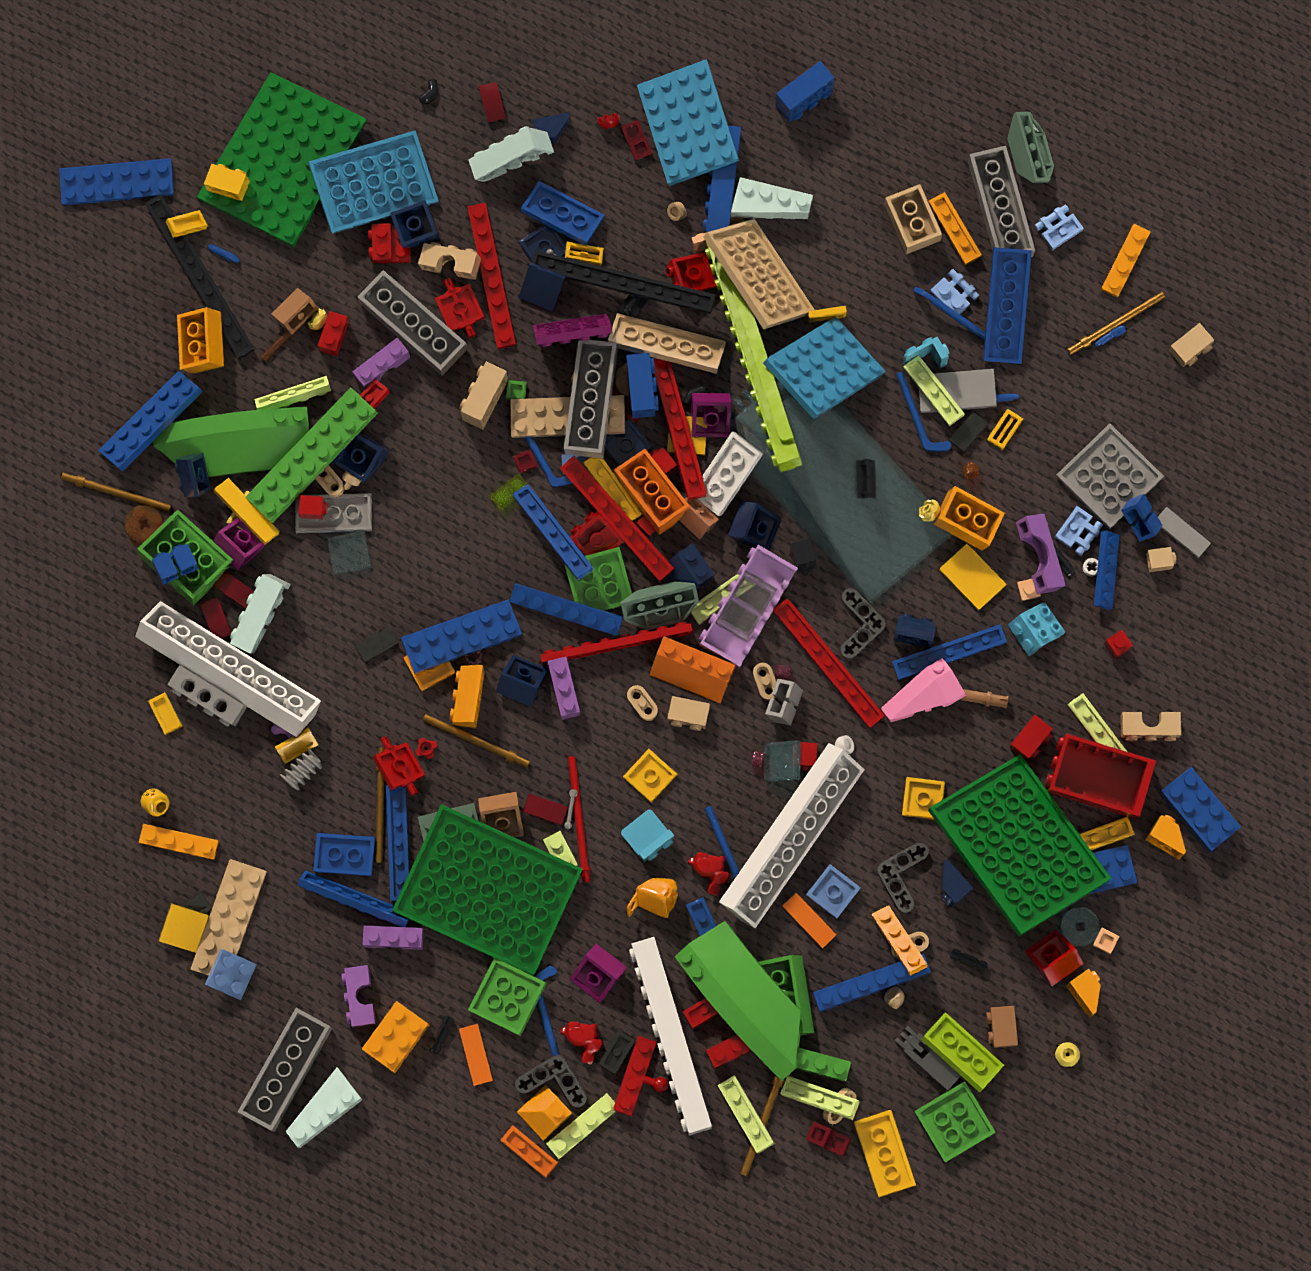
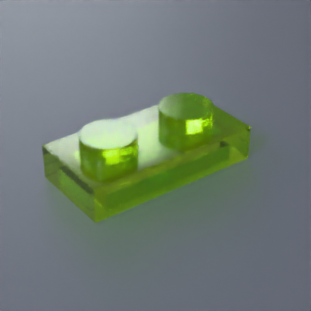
[489,473,527,511]

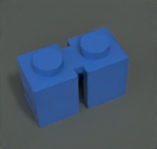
[1121,494,1163,542]
[152,544,198,585]

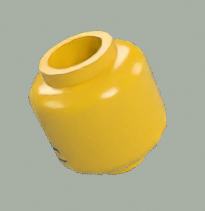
[140,788,169,817]

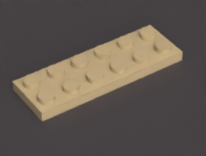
[608,313,726,374]
[511,395,625,438]
[191,859,267,976]

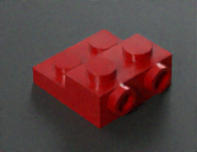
[368,223,411,264]
[666,252,717,292]
[569,511,624,556]

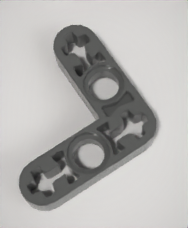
[840,588,886,660]
[877,843,929,913]
[515,1055,587,1107]

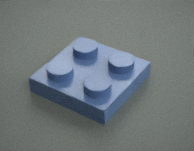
[806,864,861,919]
[205,949,257,1000]

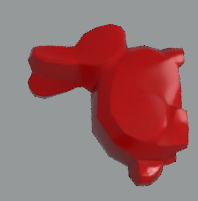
[688,852,730,896]
[560,1022,603,1065]

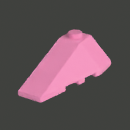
[881,658,966,722]

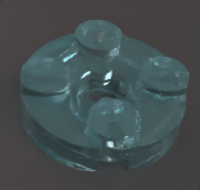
[1060,907,1100,947]

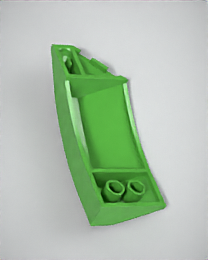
[153,407,309,477]
[675,921,803,1081]

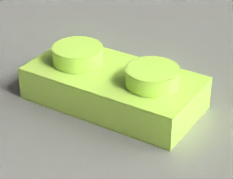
[543,831,578,866]

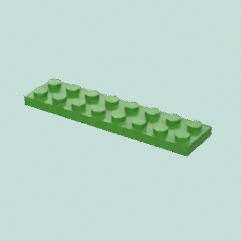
[246,388,378,523]

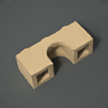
[418,242,481,280]
[1120,712,1181,741]

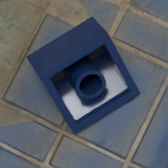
[390,200,440,248]
[333,431,390,482]
[175,453,212,497]
[728,501,781,551]
[667,543,714,590]
[893,614,936,648]
[496,655,548,706]
[940,859,973,908]

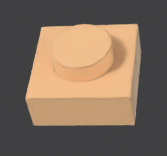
[692,233,708,253]
[1017,579,1041,601]
[1092,928,1119,954]

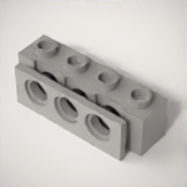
[167,665,247,727]

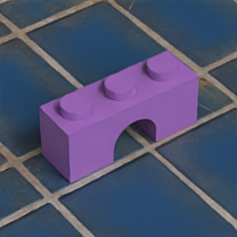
[352,338,410,390]
[548,657,580,720]
[363,926,424,950]
[342,965,376,1028]

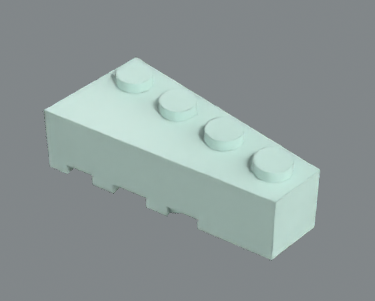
[468,127,554,182]
[731,177,813,219]
[230,574,291,654]
[286,1067,362,1148]

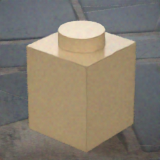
[1146,547,1176,572]

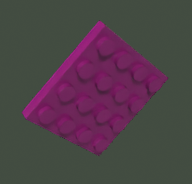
[533,313,613,347]

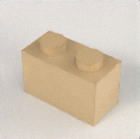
[1168,323,1214,367]
[667,696,710,731]

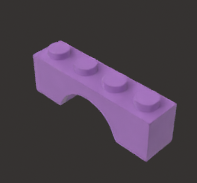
[1016,514,1066,594]

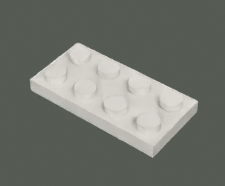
[697,432,763,516]

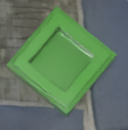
[506,380,527,400]

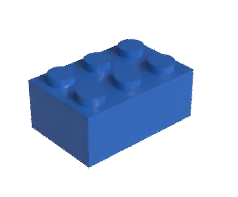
[775,61,834,122]
[627,353,659,419]

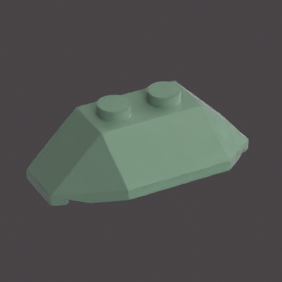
[1007,112,1054,183]
[620,581,699,630]

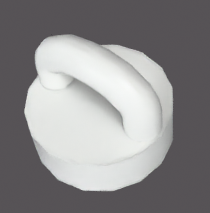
[835,735,854,754]

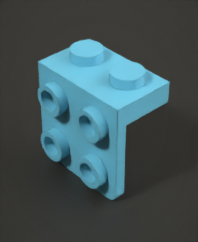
[903,337,949,369]
[1008,603,1065,656]
[621,810,674,862]

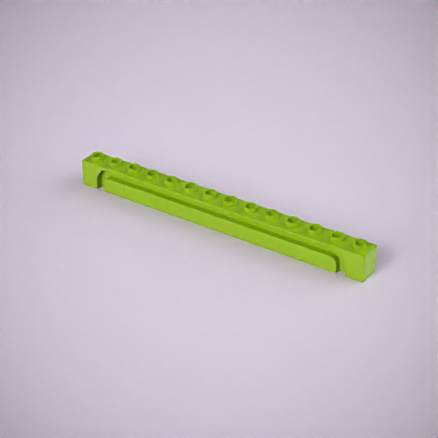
[705,242,802,472]

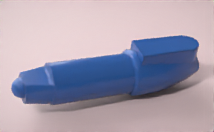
[208,244,240,263]
[1095,325,1126,347]
[996,394,1019,404]

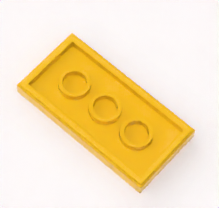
[854,1110,916,1198]

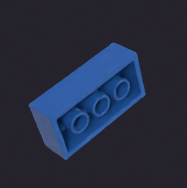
[1159,767,1241,854]

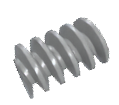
[280,748,322,790]

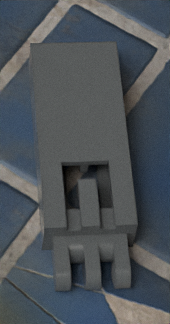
[894,1026,961,1091]

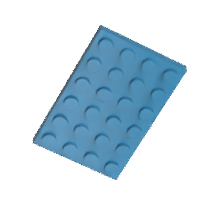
[637,59,739,186]
[308,131,439,234]
[763,317,886,419]

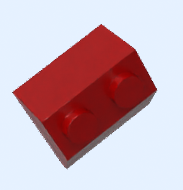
[1025,929,1084,986]

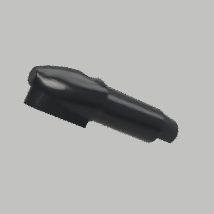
[1054,546,1075,577]

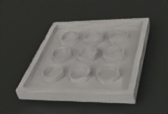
[1056,424,1164,529]

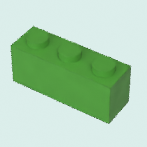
[796,1048,851,1082]

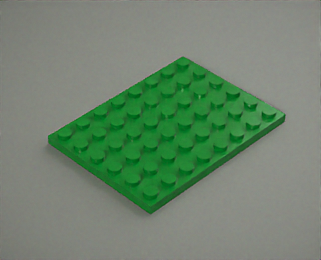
[197,72,368,247]
[928,754,1112,937]
[392,804,583,976]

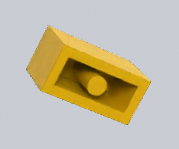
[204,164,250,201]

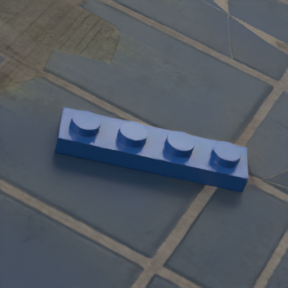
[1094,531,1120,610]

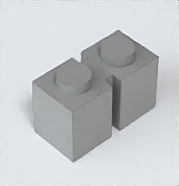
[765,679,803,726]

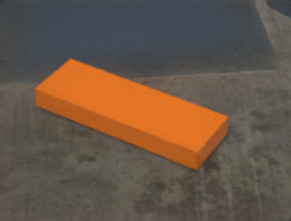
[782,893,836,949]
[459,1024,493,1086]
[500,1125,558,1178]

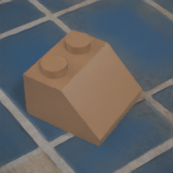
[478,792,524,838]

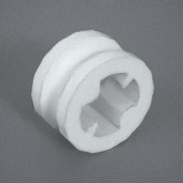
[1083,558,1098,576]

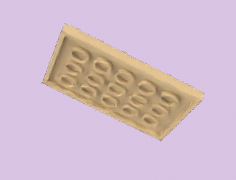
[703,219,815,329]

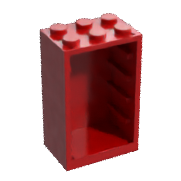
[1044,733,1156,819]

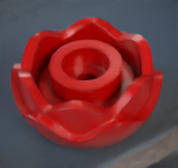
[597,113,620,129]

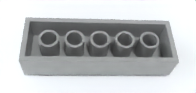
[968,146,1035,257]
[358,270,467,376]
[564,340,618,459]
[238,1008,332,1132]

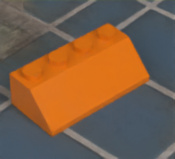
[614,449,690,535]
[649,637,735,704]

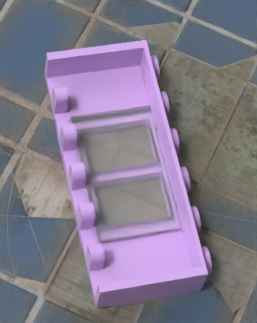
[698,545,798,668]

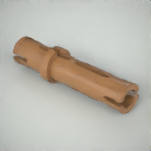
[960,689,1009,708]

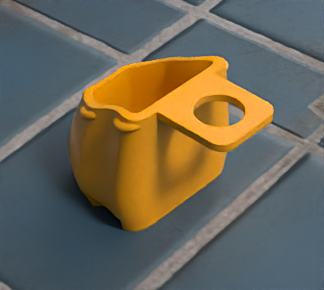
[627,878,678,918]

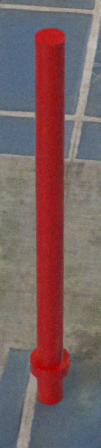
[568,756,591,883]

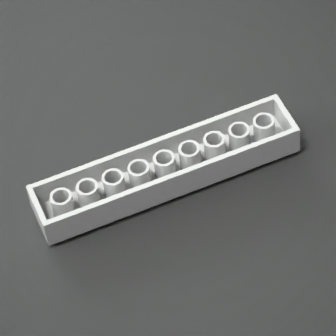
[135,601,321,737]
[719,743,865,928]
[629,937,712,1135]

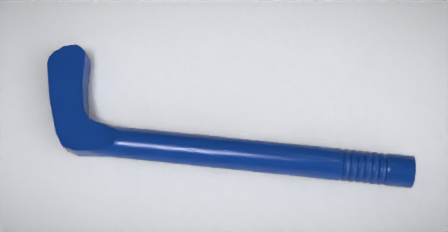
[913,287,985,341]
[896,372,951,452]
[524,437,573,487]
[705,806,740,879]
[534,966,559,1063]

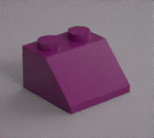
[691,393,731,437]
[213,518,265,571]
[570,943,627,1003]

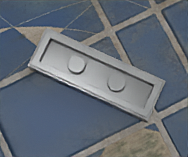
[1158,507,1211,558]

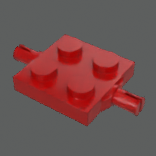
[435,278,485,338]
[373,736,425,796]

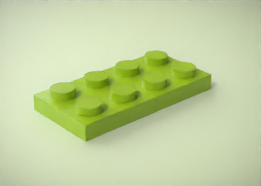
[921,1012,1004,1092]

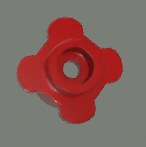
[415,738,437,759]

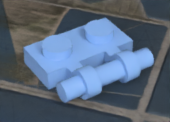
[1034,205,1084,251]
[930,269,980,314]
[1055,506,1103,556]

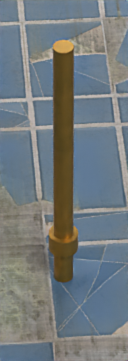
[1067,292,1165,355]
[61,473,172,512]
[423,714,530,768]
[375,747,385,863]
[740,1076,785,1176]

